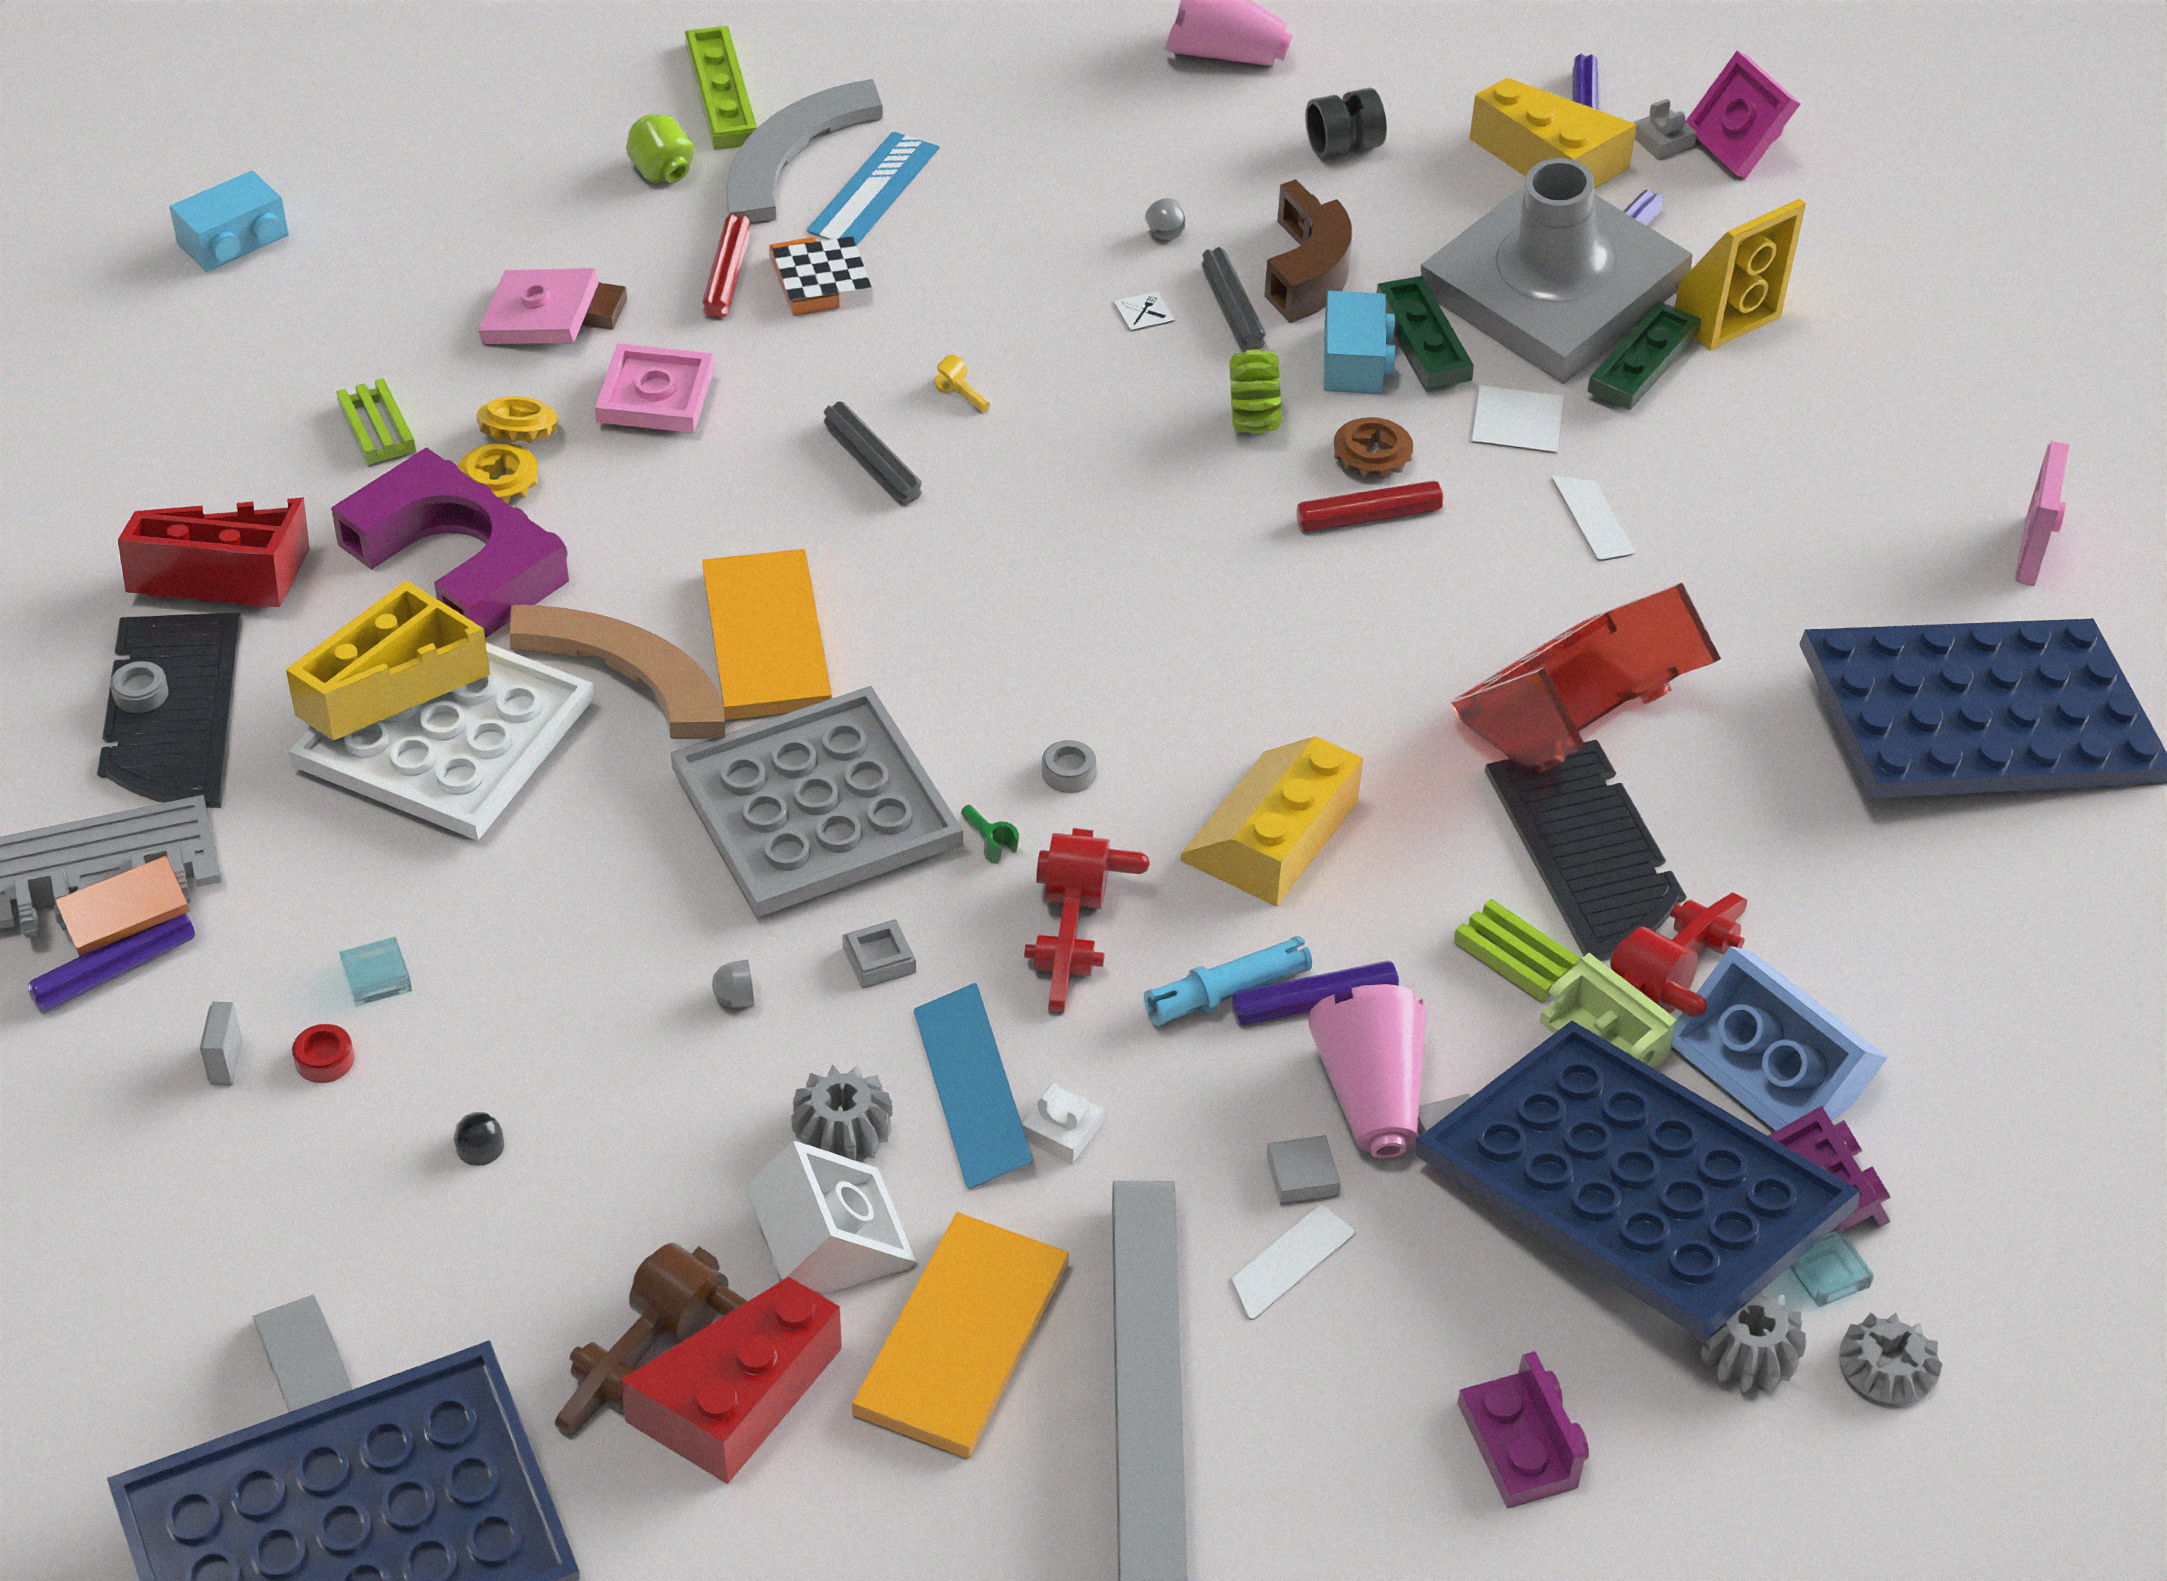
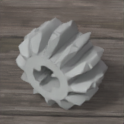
[791,1064,893,1161]
[1697,1291,1807,1394]

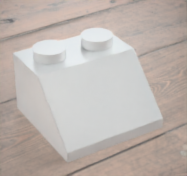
[745,1140,917,1294]

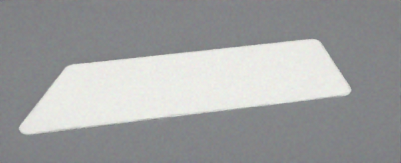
[1553,475,1635,560]
[1232,1204,1355,1319]

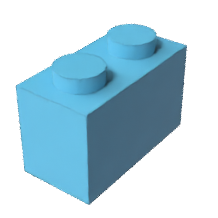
[169,170,289,272]
[1323,291,1395,394]

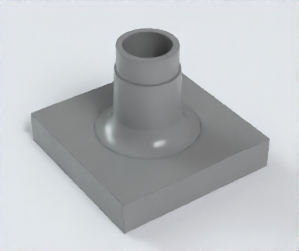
[1421,158,1693,384]

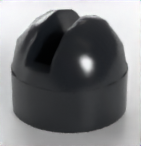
[454,1112,504,1166]

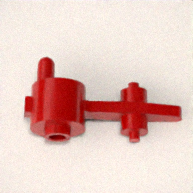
[1024,828,1150,1013]
[1610,892,1747,1018]

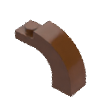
[1264,179,1352,323]

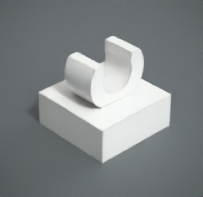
[1022,1082,1104,1164]

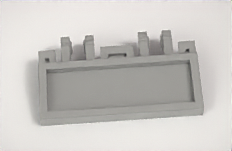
[0,795,221,938]

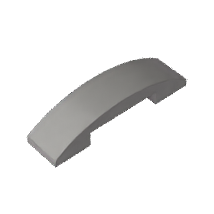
[253,1294,352,1412]

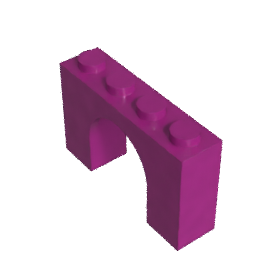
[331,447,569,638]

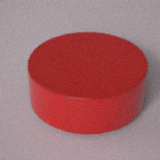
[292,1024,354,1083]

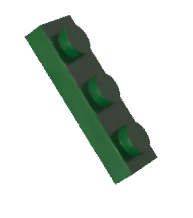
[1376,276,1474,389]
[1587,301,1701,410]

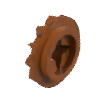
[1334,417,1413,479]

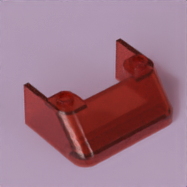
[1450,582,1721,773]

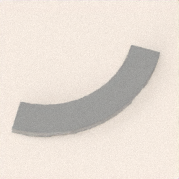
[727,79,883,223]

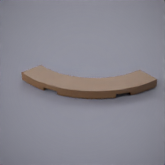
[509,605,725,739]

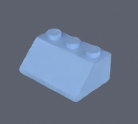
[1671,946,1888,1131]

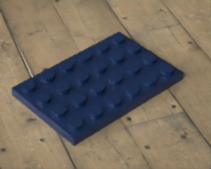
[1799,618,2167,798]
[1416,1020,1860,1341]
[107,1340,580,1581]

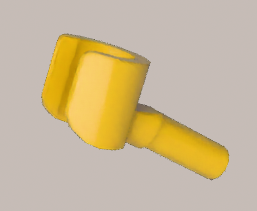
[934,354,990,413]

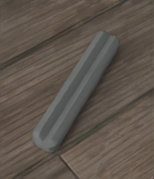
[1202,247,1266,351]
[824,401,922,504]

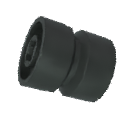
[1305,87,1387,158]

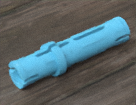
[1144,936,1312,1026]

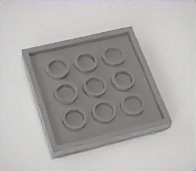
[671,686,963,917]

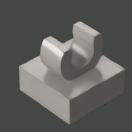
[1634,98,1697,160]

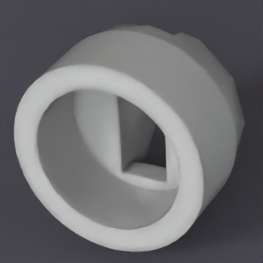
[1145,198,1185,240]
[712,959,755,1008]

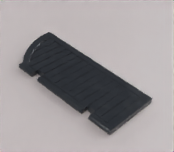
[97,612,242,808]
[1485,740,1687,961]

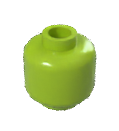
[626,114,695,183]

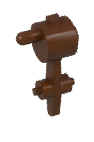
[555,1243,748,1436]

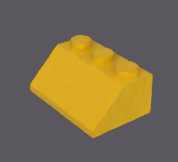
[1180,736,1363,907]

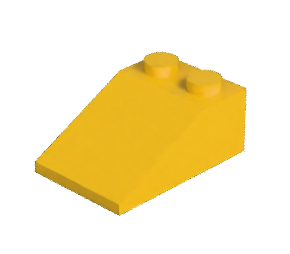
[1675,198,1806,351]

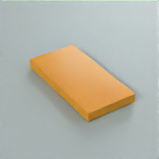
[702,549,832,720]
[852,1212,1069,1459]

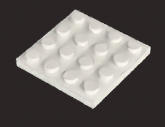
[288,643,594,841]

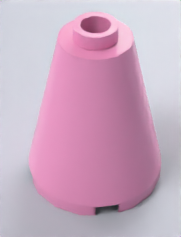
[1165,0,1293,66]
[1308,984,1427,1158]

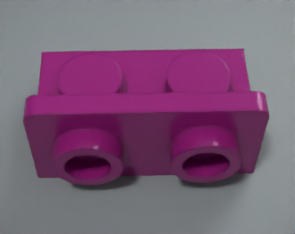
[1768,1106,1891,1244]
[1457,1351,1589,1509]

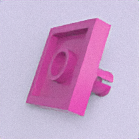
[1685,51,1801,179]

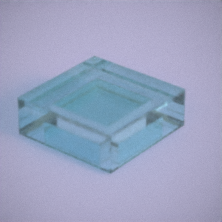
[339,936,412,1007]
[1790,1229,1874,1308]

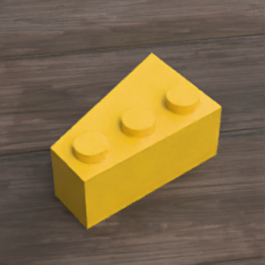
[1469,77,1637,188]
[286,580,490,741]

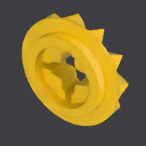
[477,396,558,444]
[458,443,538,504]

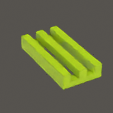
[336,378,416,465]
[1454,899,1581,1003]

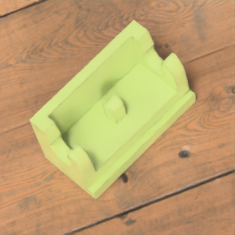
[1540,953,1677,1068]

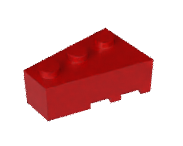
[118,497,310,608]
[620,1277,842,1484]

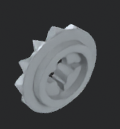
[1839,1313,1943,1404]

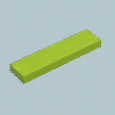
[685,26,757,150]

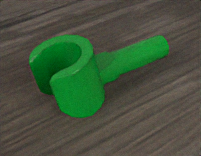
[961,804,1019,862]

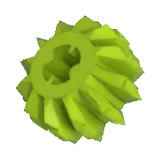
[1229,349,1282,434]

